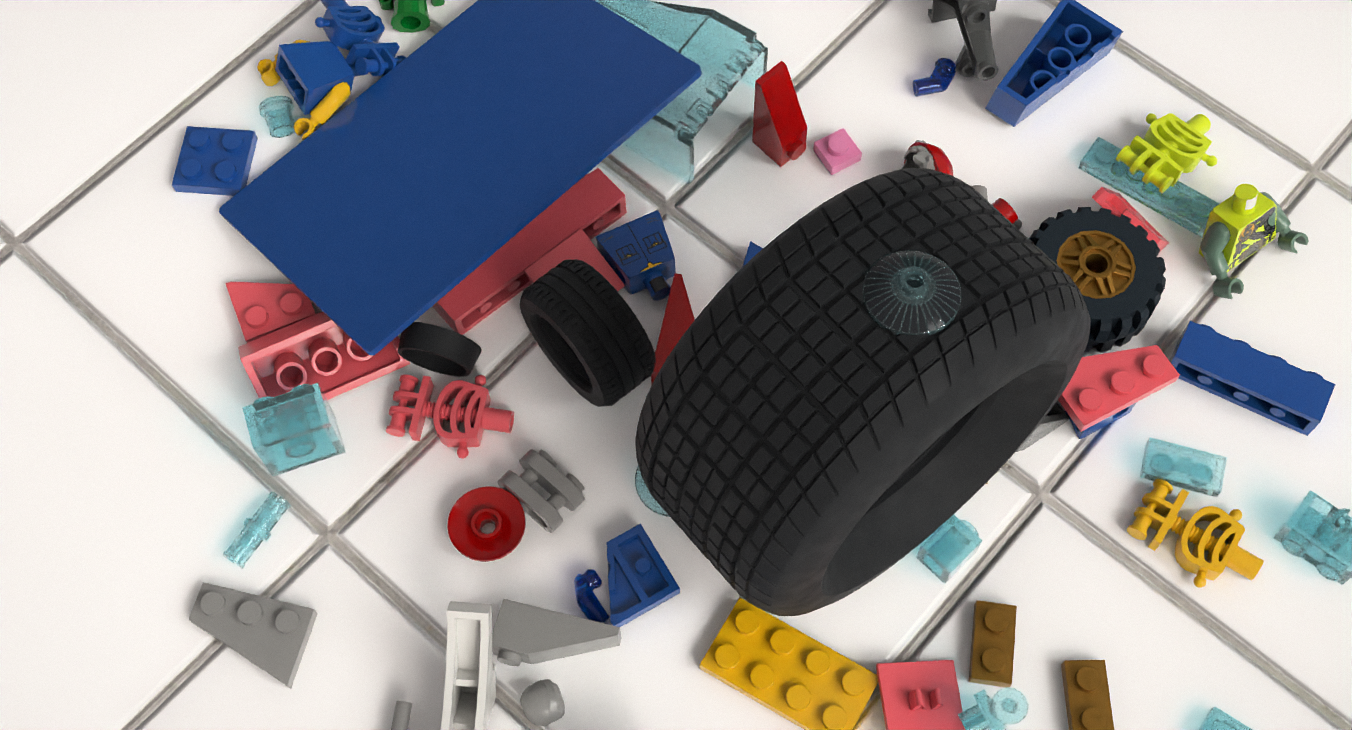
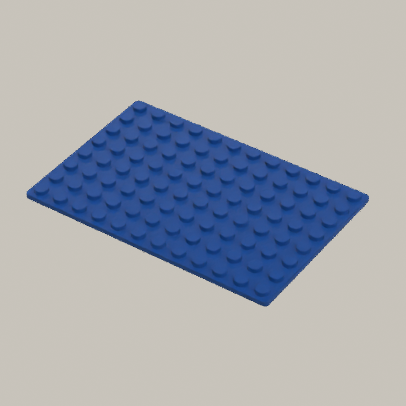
[219,0,702,355]

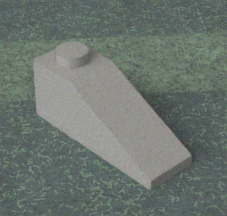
[492,598,622,667]

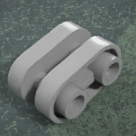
[497,449,585,533]

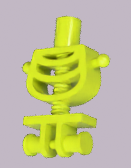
[1116,113,1217,193]

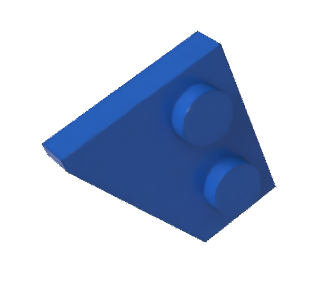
[606,523,680,627]

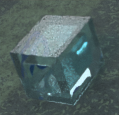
[916,515,983,584]

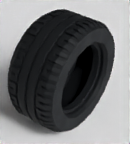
[519,259,656,407]

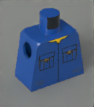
[596,210,676,301]

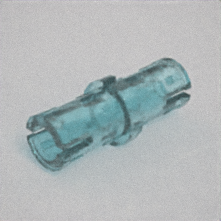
[222,491,291,569]

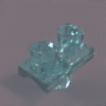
[958,687,1029,730]

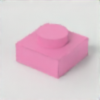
[813,128,862,175]

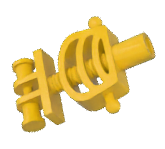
[1127,479,1264,588]

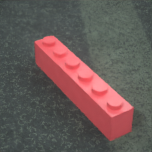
[433,168,627,335]

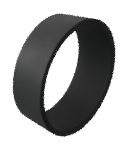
[398,322,482,377]

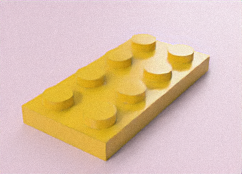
[699,597,878,730]

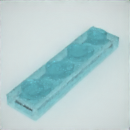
[1078,137,1220,238]

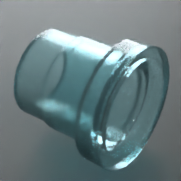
[258,96,295,138]

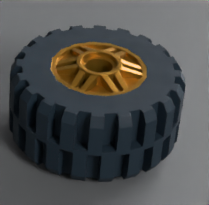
[1029,207,1166,353]

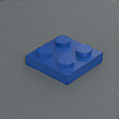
[172,126,258,196]

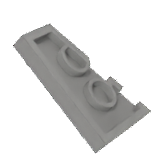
[189,582,318,689]

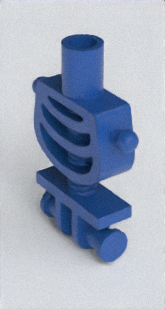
[315,0,406,76]

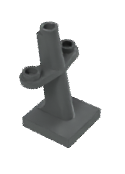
[928,0,999,80]

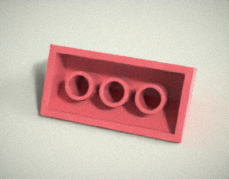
[238,312,410,424]

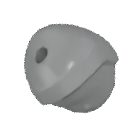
[520,679,565,726]

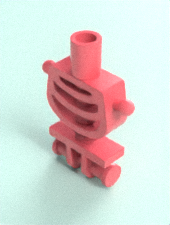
[386,374,514,459]

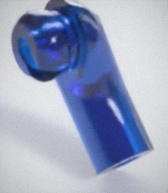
[912,58,956,97]
[574,569,610,623]

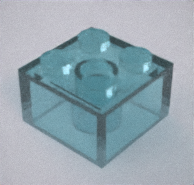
[242,383,346,477]

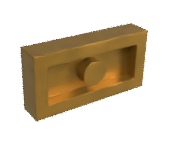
[969,600,1017,688]
[1061,660,1114,730]

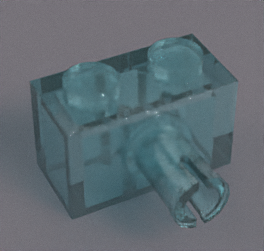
[1273,490,1352,585]

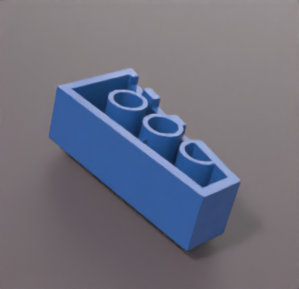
[985,0,1124,127]

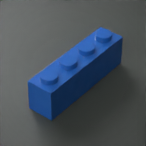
[1169,321,1336,436]

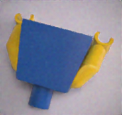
[257,39,361,140]

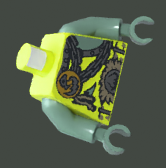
[1199,184,1309,299]

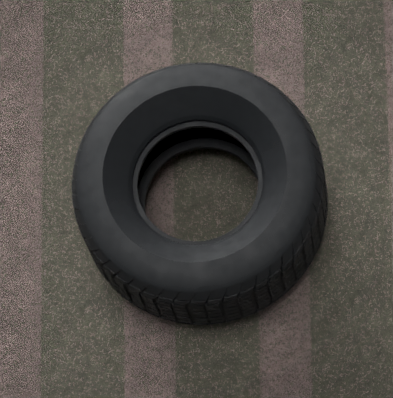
[635,168,1090,616]

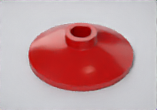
[447,486,526,562]

